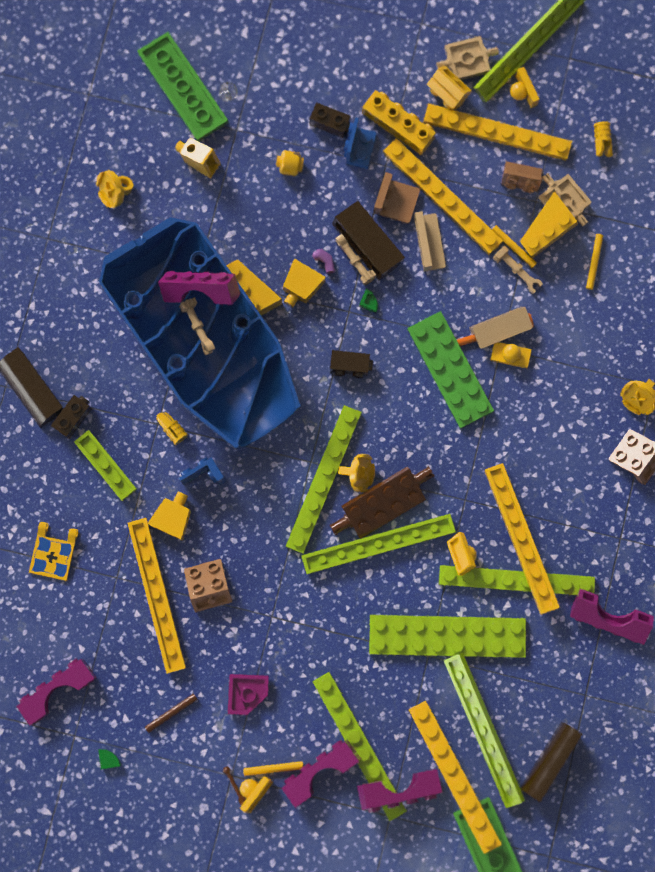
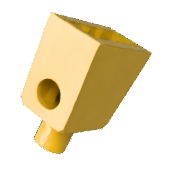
[175,138,221,179]
[283,259,325,308]
[148,492,191,541]

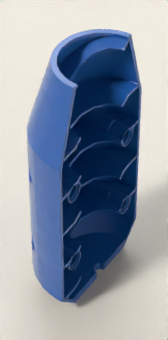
[99,217,300,450]

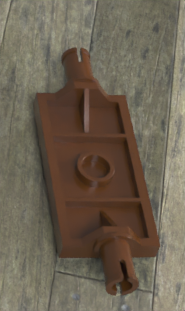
[329,466,435,539]

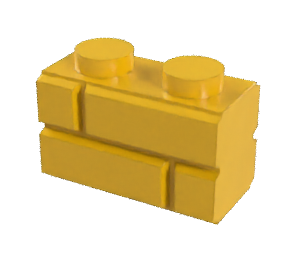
[427,66,472,110]

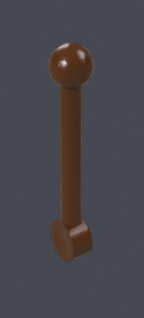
[223,766,246,805]

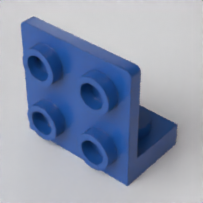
[344,117,377,169]
[178,457,227,485]

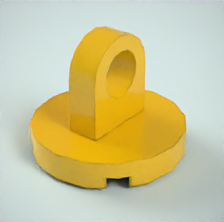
[96,170,133,208]
[620,379,655,415]
[338,454,375,493]

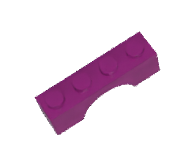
[158,271,240,305]
[570,589,654,645]
[16,658,97,726]
[282,739,361,808]
[357,769,442,813]

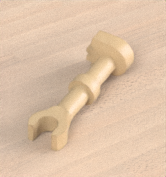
[336,234,376,286]
[493,245,543,294]
[179,298,215,355]

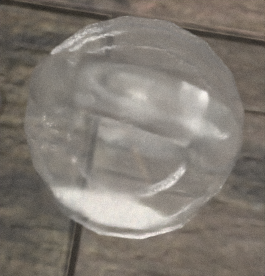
[219,81,238,102]

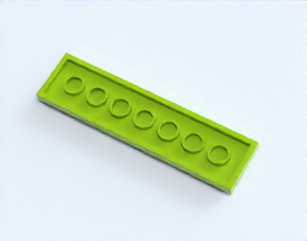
[369,615,526,658]

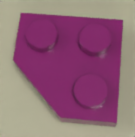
[228,674,269,715]

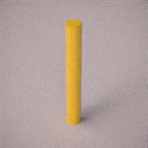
[492,225,537,269]
[586,234,604,290]
[244,761,303,776]

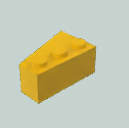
[520,191,578,258]
[226,259,282,315]

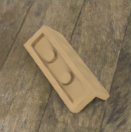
[414,211,446,272]
[469,307,533,348]

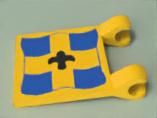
[29,522,79,581]

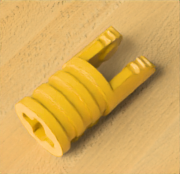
[594,122,613,157]
[156,412,188,445]

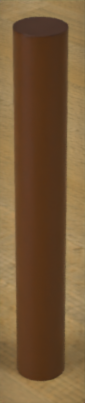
[145,693,198,733]

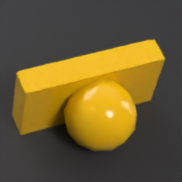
[510,67,539,108]
[490,342,532,369]
[447,532,477,576]
[240,776,273,813]

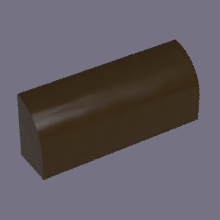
[332,201,405,281]
[0,347,64,428]
[520,722,582,802]

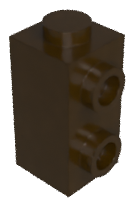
[309,102,351,139]
[330,350,373,378]
[51,395,92,439]

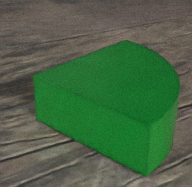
[359,288,378,313]
[98,749,121,769]

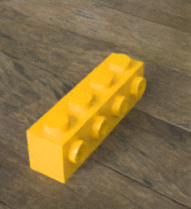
[362,90,436,156]

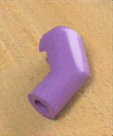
[312,249,335,274]

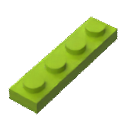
[74,430,137,501]

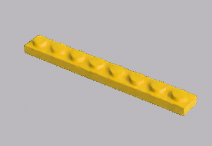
[423,103,572,161]
[383,138,503,255]
[484,463,560,615]
[127,518,186,674]
[409,701,502,854]

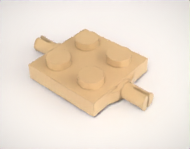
[436,36,499,80]
[538,173,592,227]

